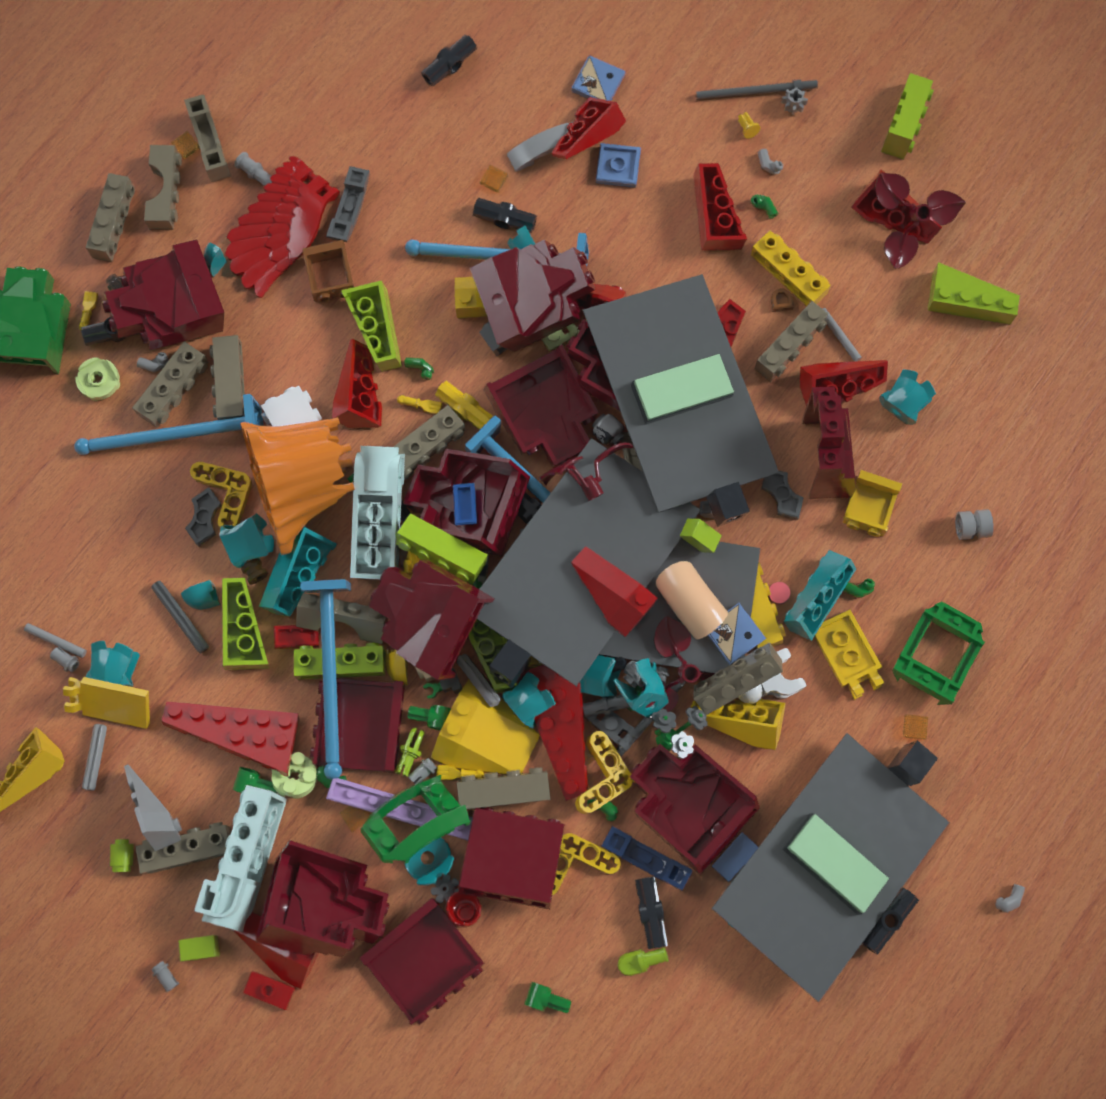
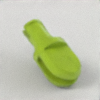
[394,728,424,777]
[618,947,669,976]

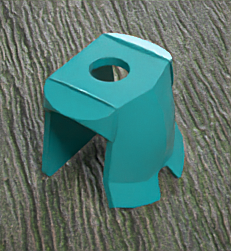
[879,369,936,425]
[220,513,274,568]
[86,640,140,687]
[580,655,621,698]
[614,658,669,718]
[503,671,556,729]
[404,837,454,885]

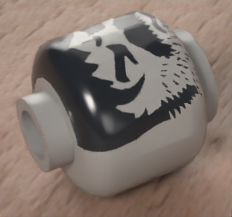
[592,414,624,446]

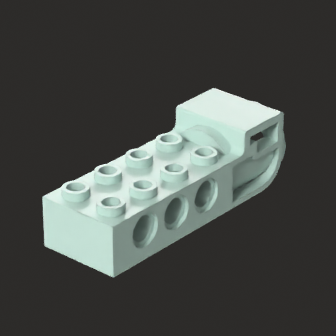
[350,446,405,579]
[195,785,287,932]

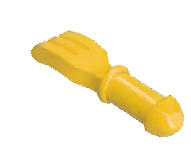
[79,291,98,330]
[397,395,443,415]
[436,765,484,780]

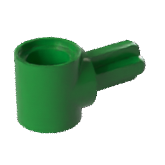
[407,705,451,731]
[233,767,277,794]
[524,982,571,1013]

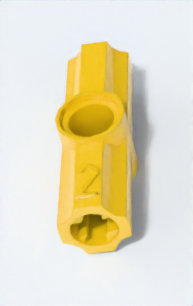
[435,381,493,430]

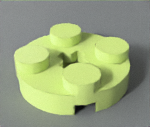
[75,358,120,401]
[272,752,317,799]

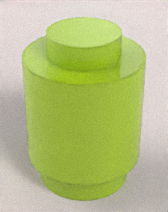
[110,839,134,872]

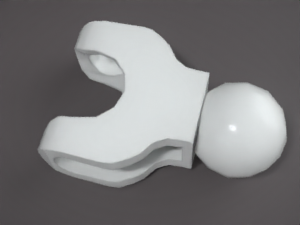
[738,648,807,704]

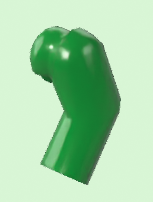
[404,357,434,380]

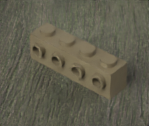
[86,173,135,262]
[754,301,828,382]
[210,335,245,420]
[132,342,209,428]
[394,405,465,480]
[694,642,783,715]
[457,767,550,809]
[136,822,231,875]

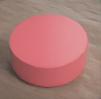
[768,582,790,605]

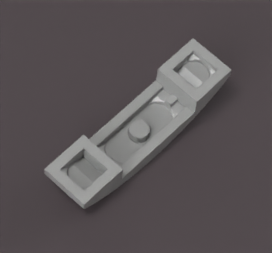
[507,122,573,172]

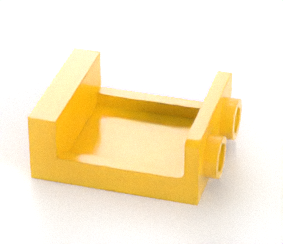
[842,470,902,537]

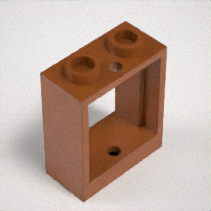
[302,240,354,302]

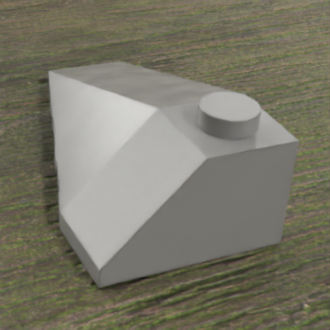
[124,765,182,851]

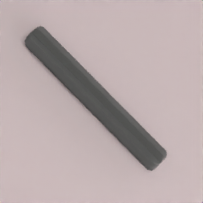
[151,581,209,654]

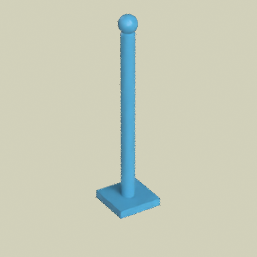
[405,233,589,266]
[74,394,264,455]
[465,415,551,503]
[301,579,351,780]

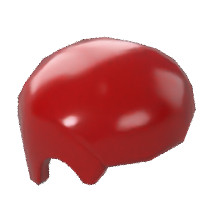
[446,891,482,928]

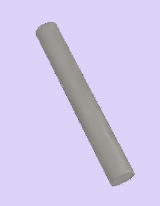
[823,308,862,361]
[24,623,87,658]

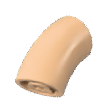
[656,561,728,640]

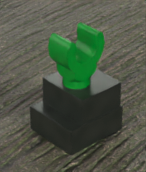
[423,668,463,700]

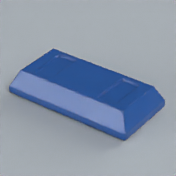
[453,483,477,526]

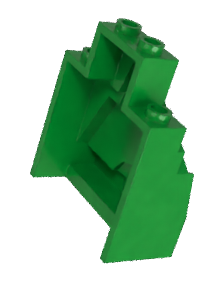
[0,266,71,374]

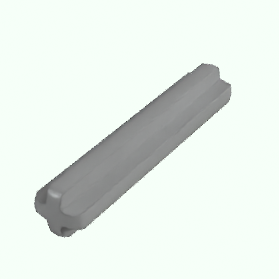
[457,654,501,707]
[82,724,107,791]

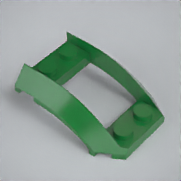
[892,602,985,705]
[360,775,470,864]

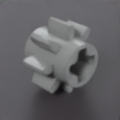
[781,87,808,115]
[624,659,646,688]

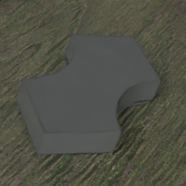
[761,470,804,520]
[185,487,222,547]

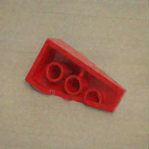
[551,97,626,159]
[851,170,942,244]
[574,284,626,310]
[332,339,382,428]
[800,360,888,406]
[571,546,657,637]
[232,912,319,989]

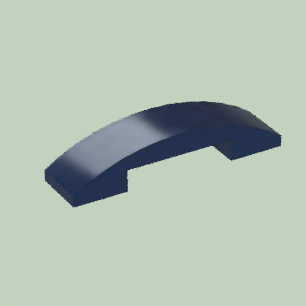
[602,826,693,891]

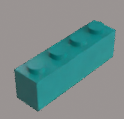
[259,527,337,616]
[784,550,856,641]

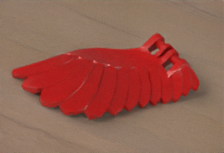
[225,156,340,298]

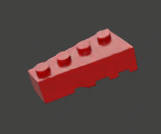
[693,163,747,251]

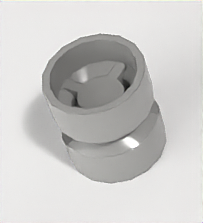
[955,509,993,540]

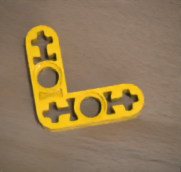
[190,462,252,528]
[575,731,633,814]
[552,833,621,895]

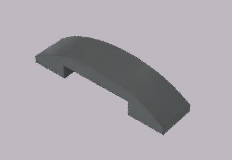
[326,166,370,242]

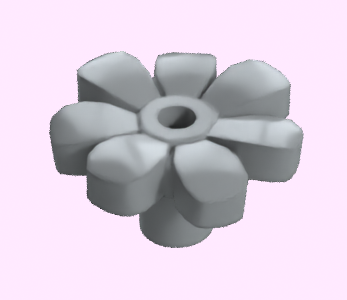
[431,874,459,903]

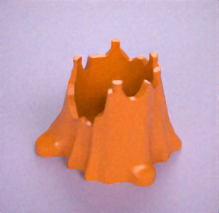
[240,417,355,555]

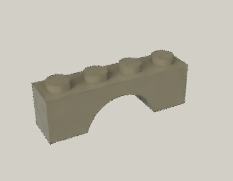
[184,94,231,182]
[144,145,182,230]
[296,593,388,644]

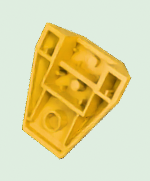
[431,679,540,774]

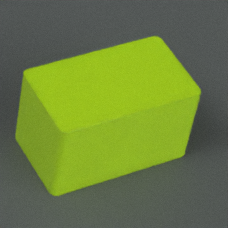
[680,518,722,553]
[179,935,220,962]

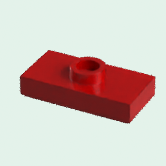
[273,625,319,649]
[243,971,295,1010]

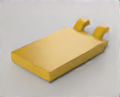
[814,610,884,700]
[63,677,150,729]

